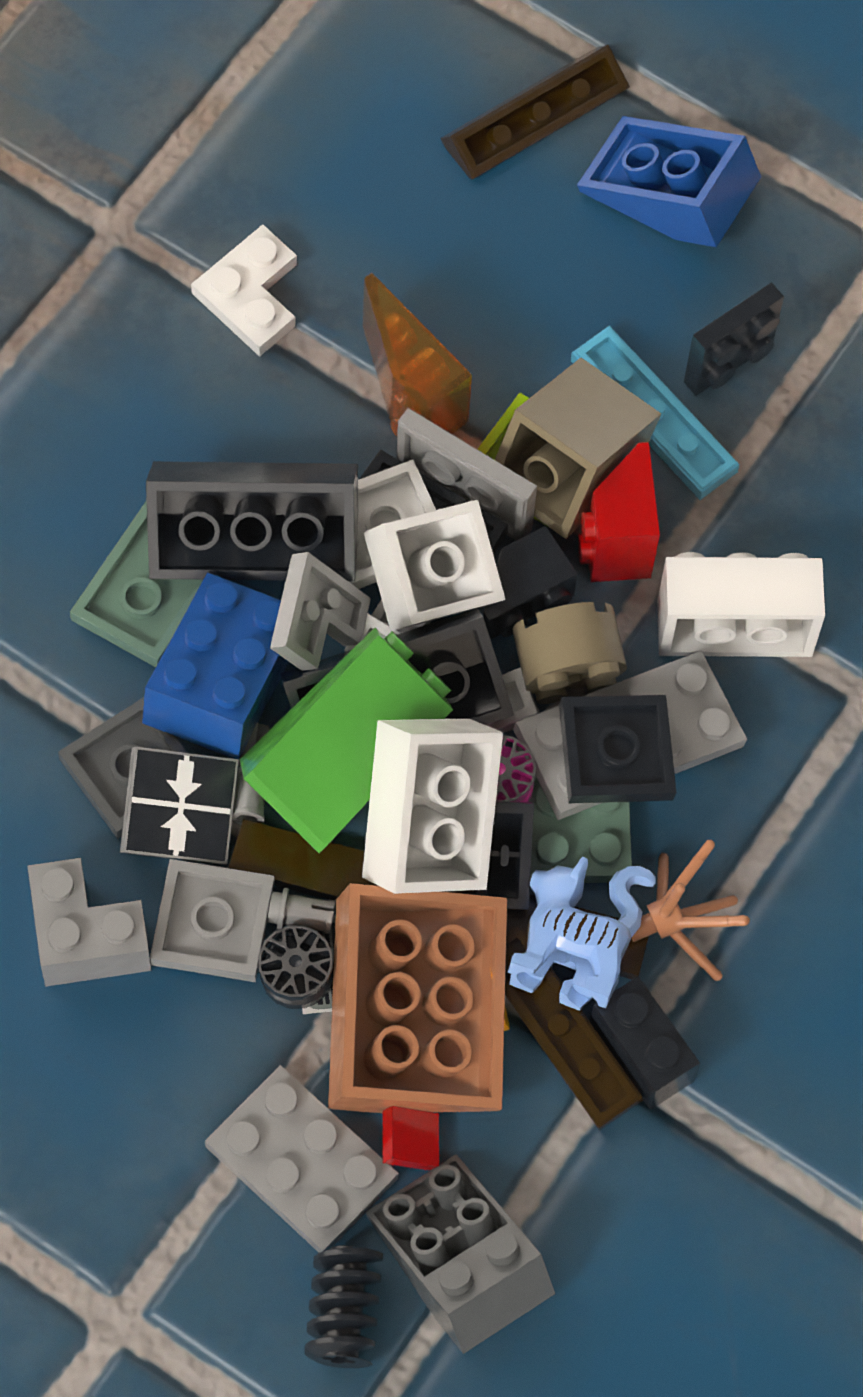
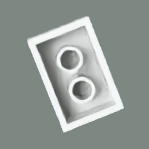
[657,552,825,657]
[362,719,503,894]

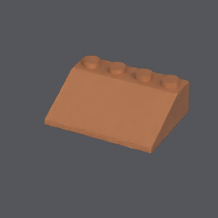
[328,883,507,1113]

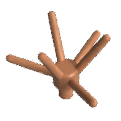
[632,840,750,981]

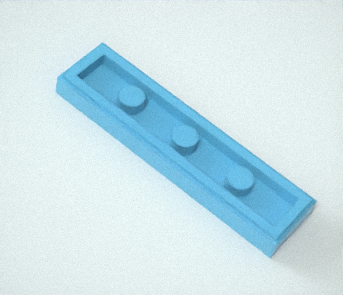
[571,326,740,500]

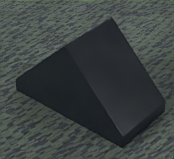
[473,801,534,910]

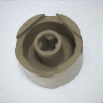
[512,602,627,704]

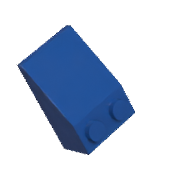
[577,116,761,248]

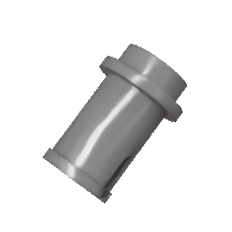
[267,888,336,934]

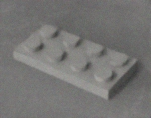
[513,651,747,820]

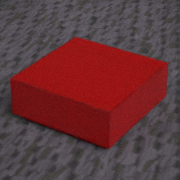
[383,1106,439,1171]

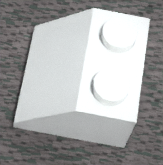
[363,500,505,631]

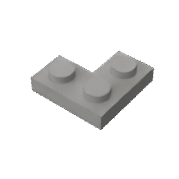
[270,552,371,671]

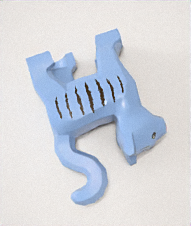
[508,857,656,1011]

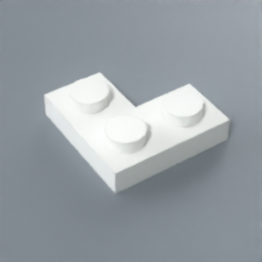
[191,225,297,357]

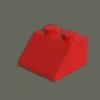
[578,442,660,582]

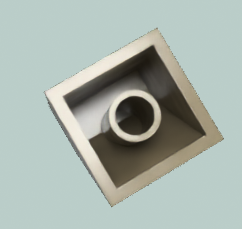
[495,358,662,539]

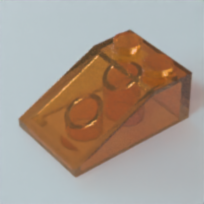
[363,272,472,437]

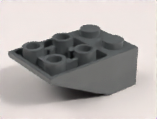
[365,1154,555,1354]

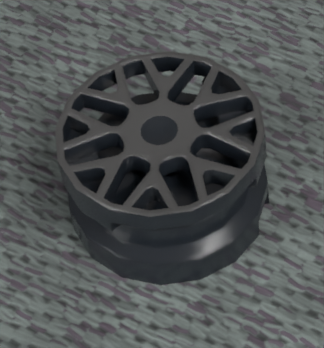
[259,926,334,1009]

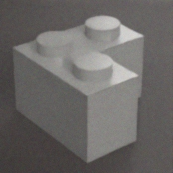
[28,858,151,987]

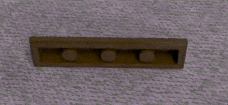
[440,44,630,180]

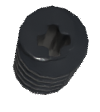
[305,1246,383,1368]

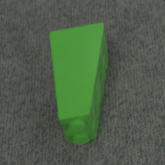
[240,627,453,853]

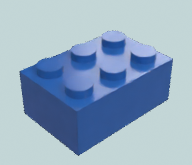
[142,572,289,760]

